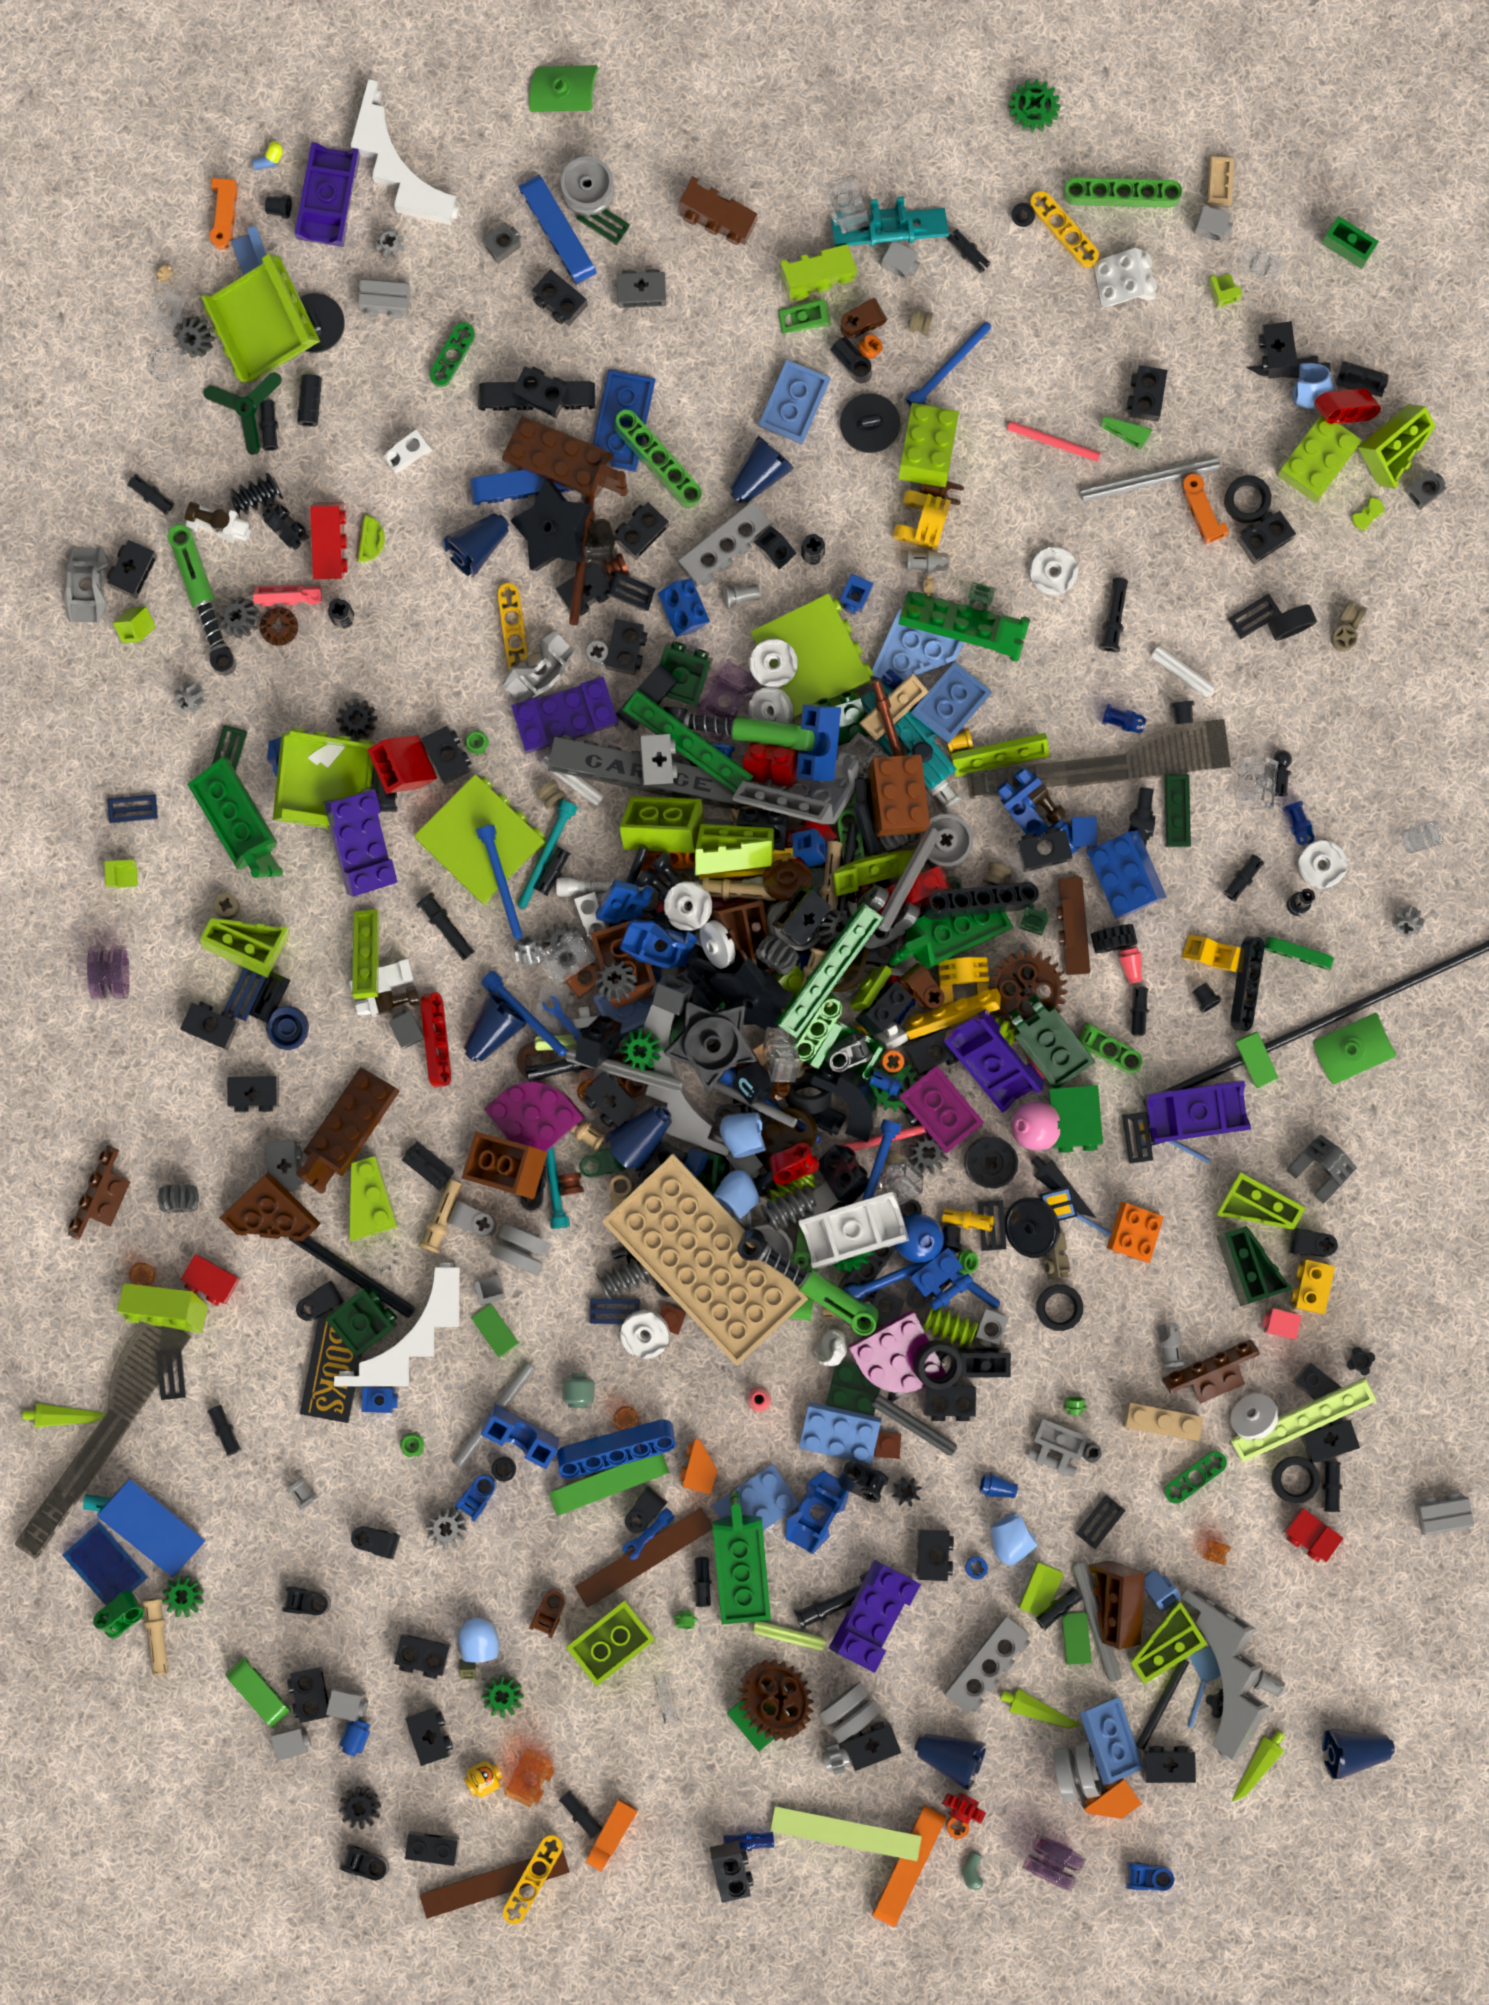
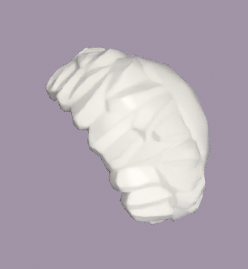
[814,1329,847,1366]

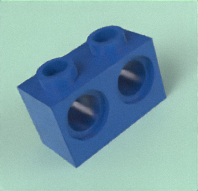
[658,578,710,637]

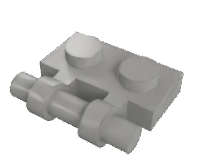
[1028,1419,1089,1477]

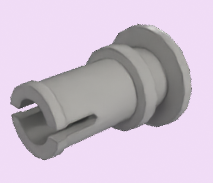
[723,584,761,609]
[1253,1670,1285,1697]

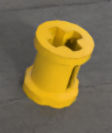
[945,728,973,755]

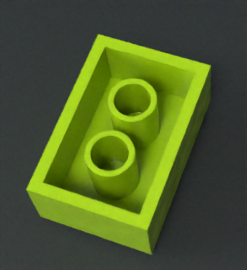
[898,403,959,487]
[1277,415,1362,503]
[620,796,705,853]
[566,1599,656,1687]

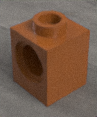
[564,960,601,999]

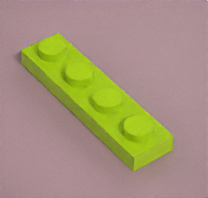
[951,733,1049,777]
[352,909,380,999]

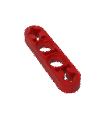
[420,992,451,1088]

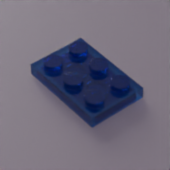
[62,1522,149,1605]

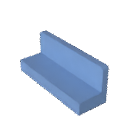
[232,226,266,276]

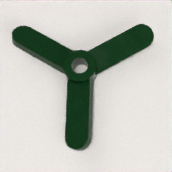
[204,372,282,455]

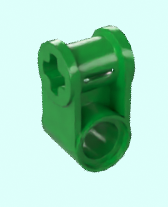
[93,1591,144,1639]

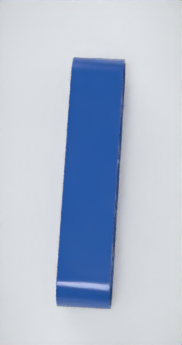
[518,174,597,285]
[470,470,574,505]
[557,1419,676,1479]

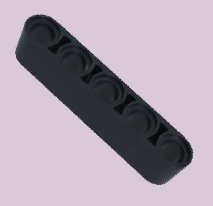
[478,381,595,411]
[921,882,1039,920]
[838,1198,922,1290]

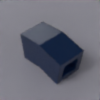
[683,1148,709,1178]

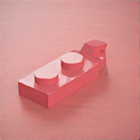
[253,584,322,606]

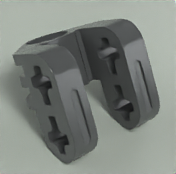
[852,885,920,949]
[1286,1135,1357,1204]

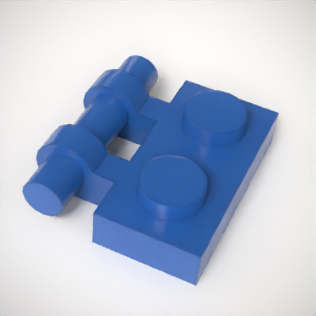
[595,880,653,925]
[909,1248,973,1311]

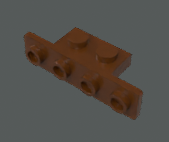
[1056,877,1090,975]
[68,1145,131,1240]
[1162,1340,1260,1404]

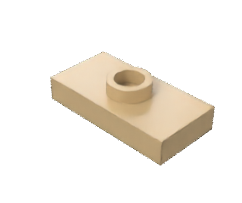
[1207,156,1234,206]

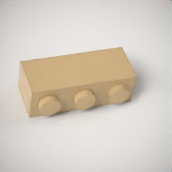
[1123,1403,1204,1441]

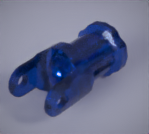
[1102,703,1146,733]
[1282,801,1315,845]

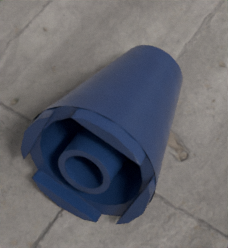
[729,436,795,504]
[441,513,509,577]
[464,993,526,1062]
[605,1105,672,1171]
[1322,1729,1395,1779]
[914,1733,987,1791]

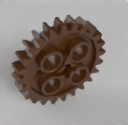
[988,949,1068,1027]
[737,1659,814,1741]

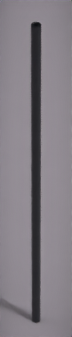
[1142,940,1489,1109]

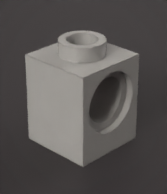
[1194,205,1233,243]
[881,241,920,280]
[975,1309,1009,1348]
[271,1727,311,1761]

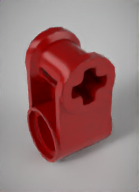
[769,1143,819,1185]

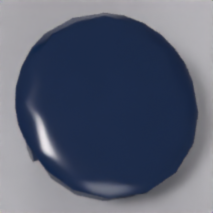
[266,1006,309,1050]

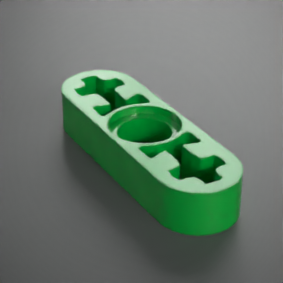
[430,323,475,387]
[1264,937,1334,970]
[1164,1451,1227,1503]

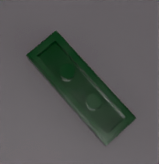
[1164,774,1191,848]

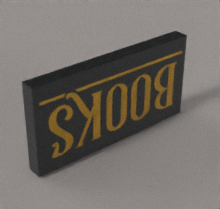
[300,1317,362,1423]

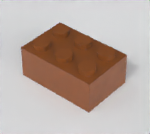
[868,755,930,837]
[590,919,657,1009]
[461,1131,548,1199]

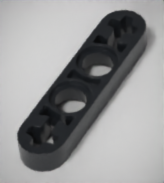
[1230,936,1264,1031]

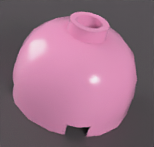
[1011,1102,1060,1151]

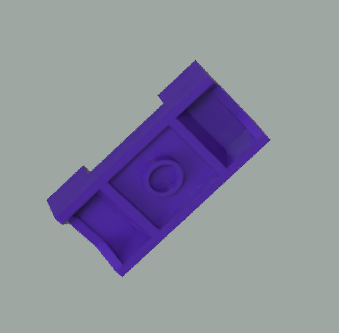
[295,142,360,247]
[511,676,619,754]
[324,788,398,897]
[944,1009,1044,1113]
[1145,1080,1251,1143]
[829,1560,921,1673]

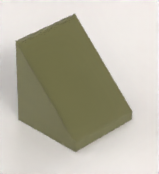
[460,1659,476,1680]

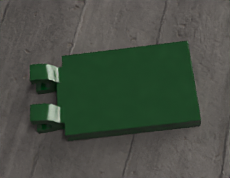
[1008,994,1095,1088]

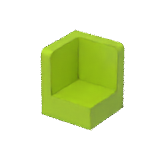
[1208,274,1242,308]
[112,606,155,643]
[104,860,138,888]

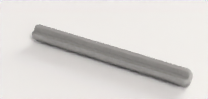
[1080,456,1220,502]

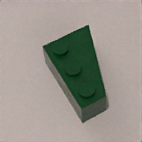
[1216,1226,1293,1306]

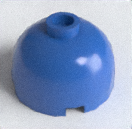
[895,1213,944,1263]

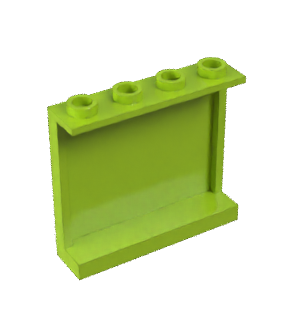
[201,254,320,383]
[750,593,873,721]
[273,728,374,829]
[414,774,546,907]

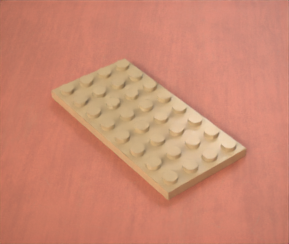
[602,1154,809,1366]

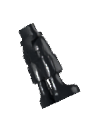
[634,851,712,929]

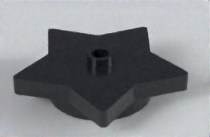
[511,480,592,571]
[709,958,794,1038]
[664,1000,757,1091]

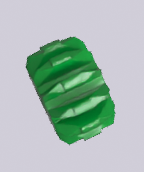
[620,1028,663,1071]
[162,1575,204,1617]
[481,1675,524,1718]

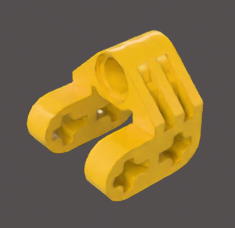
[892,490,951,550]
[938,957,990,1006]

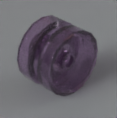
[87,945,130,1000]
[1022,1834,1086,1891]

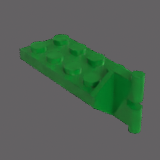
[898,591,1030,662]
[187,757,283,878]
[889,885,1014,969]
[712,1490,771,1625]

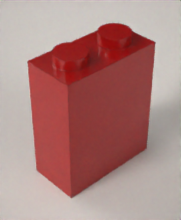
[367,735,437,794]

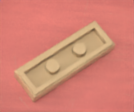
[859,674,929,741]

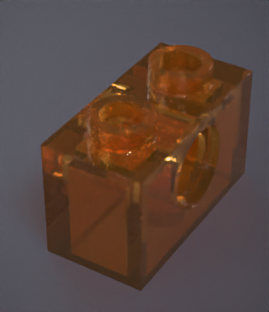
[504,1747,556,1808]

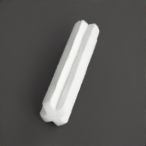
[1151,646,1215,697]
[541,754,604,806]

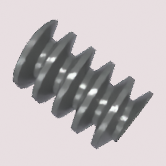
[761,1184,816,1231]
[596,1257,650,1300]

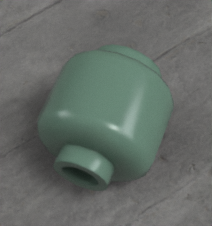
[562,1373,595,1408]

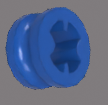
[965,1557,988,1579]

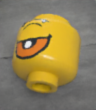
[463,1760,502,1798]

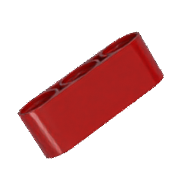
[1314,389,1381,424]

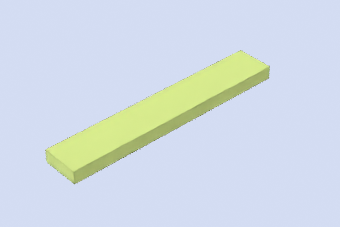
[1231,1377,1377,1462]
[770,1806,922,1861]

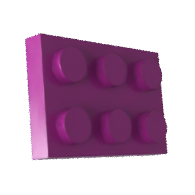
[899,1066,984,1154]

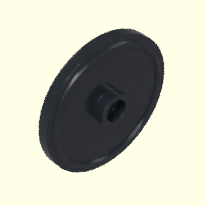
[300,293,345,353]
[840,393,900,453]
[1005,1197,1060,1258]

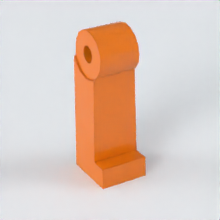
[209,178,238,250]
[1182,474,1229,545]
[585,1798,638,1872]

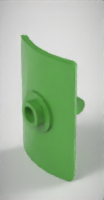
[529,65,599,112]
[1313,1013,1396,1084]

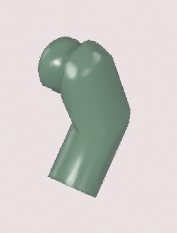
[962,1851,983,1890]

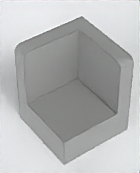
[474,1275,506,1306]

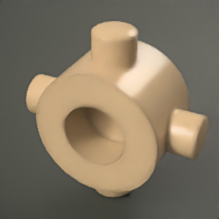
[156,265,173,282]
[923,575,934,597]

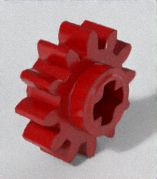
[942,1792,986,1824]

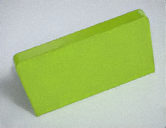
[1018,1562,1064,1616]

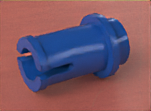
[869,1070,903,1096]

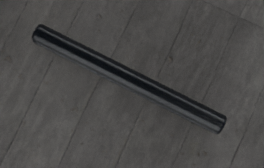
[288,1237,415,1318]

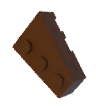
[680,176,758,245]
[710,899,776,974]
[1089,1561,1145,1650]

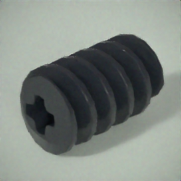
[230,473,284,518]

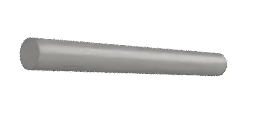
[712,1080,797,1128]

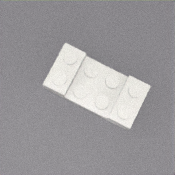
[799,1192,909,1269]

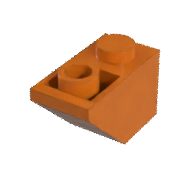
[679,1439,718,1495]
[1083,1778,1142,1819]

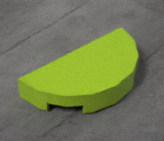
[357,514,385,562]

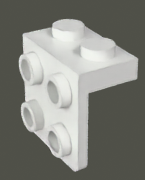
[1094,248,1157,307]

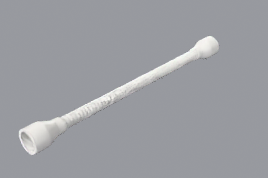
[556,876,763,897]

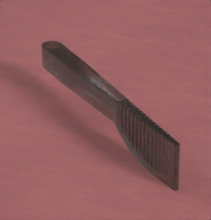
[966,719,1231,799]
[15,1322,192,1559]

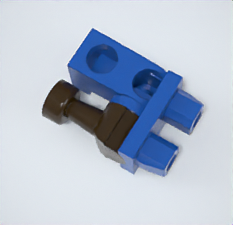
[996,767,1066,837]

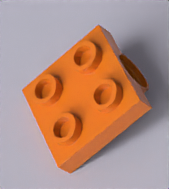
[1106,1202,1164,1263]

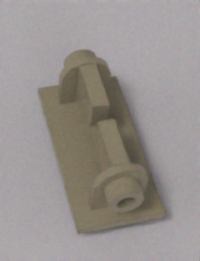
[1043,1228,1070,1280]

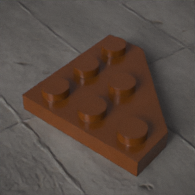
[219,1172,321,1241]

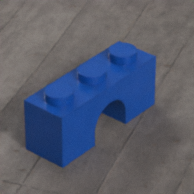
[796,704,841,781]
[481,1404,559,1469]

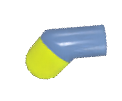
[252,141,283,171]

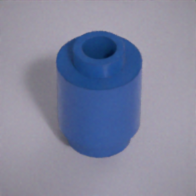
[339,1719,371,1757]

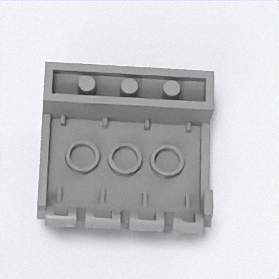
[732,744,860,824]

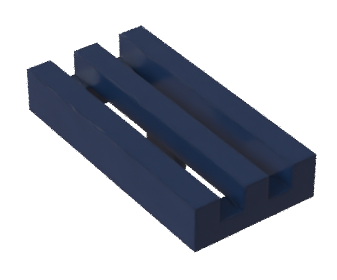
[107,794,158,824]
[223,968,266,1022]
[590,1299,640,1324]

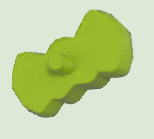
[1352,498,1385,530]

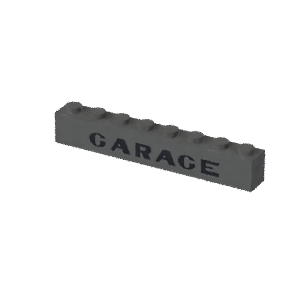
[548,735,740,810]

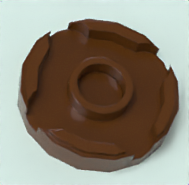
[763,859,812,901]

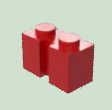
[743,743,798,787]
[180,1254,240,1306]
[1283,1508,1344,1563]

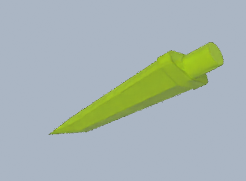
[23,1403,107,1428]
[1000,1688,1080,1728]
[1232,1730,1286,1802]

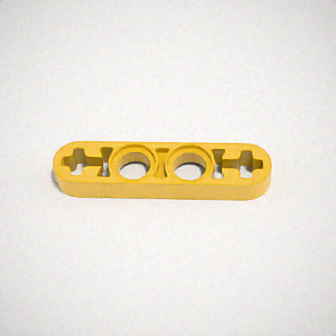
[1030,191,1099,268]
[498,583,528,671]
[503,1834,563,1925]

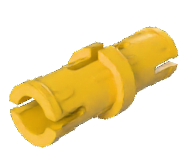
[942,1208,994,1231]

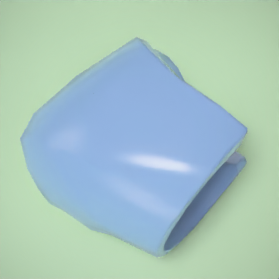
[1293,363,1335,410]
[720,1113,766,1158]
[713,1170,761,1219]
[990,1513,1038,1566]
[458,1616,499,1662]

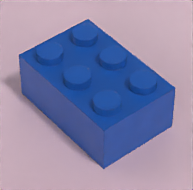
[1087,830,1167,918]

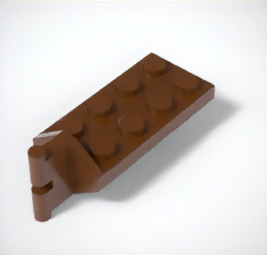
[502,416,628,499]
[296,1067,400,1194]

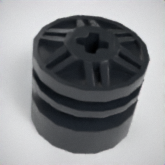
[964,1137,1018,1189]

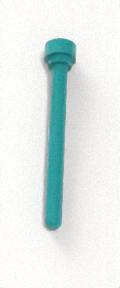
[518,799,579,909]
[546,1146,570,1229]

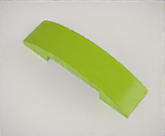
[833,850,924,896]

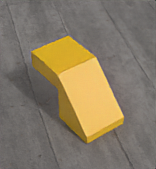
[1182,934,1241,972]

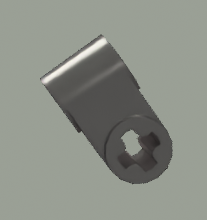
[824,1032,873,1072]

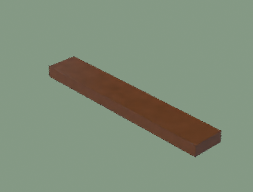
[575,1507,713,1608]
[419,1849,570,1919]

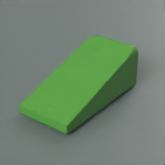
[778,299,831,334]
[1100,417,1152,450]
[1235,1031,1278,1088]
[471,1304,520,1358]
[1062,1612,1092,1665]

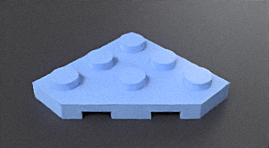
[871,609,964,686]

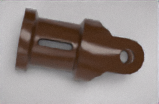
[920,481,964,505]

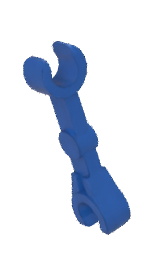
[542,996,582,1043]
[622,1508,674,1560]

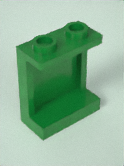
[807,1019,883,1081]
[1048,1085,1103,1153]

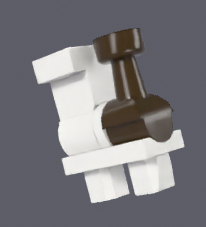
[185,501,252,543]
[349,959,420,1017]

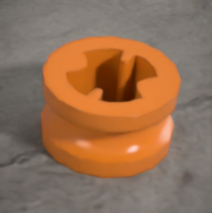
[858,334,883,359]
[880,1049,904,1072]
[946,1817,969,1839]

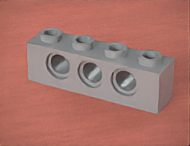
[678,501,772,587]
[944,1615,1030,1714]

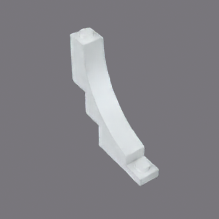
[350,79,460,225]
[334,1263,460,1386]

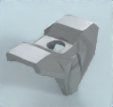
[63,547,109,623]
[502,630,575,702]

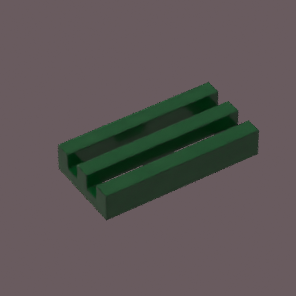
[577,209,630,245]
[212,725,248,771]

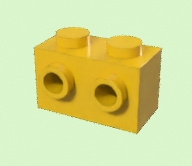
[1290,1260,1335,1315]

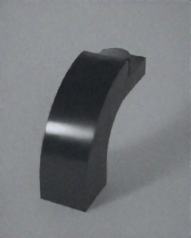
[811,1065,878,1142]

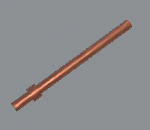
[569,495,595,625]
[871,680,903,756]

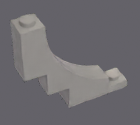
[637,1005,730,1156]
[1182,1587,1269,1760]

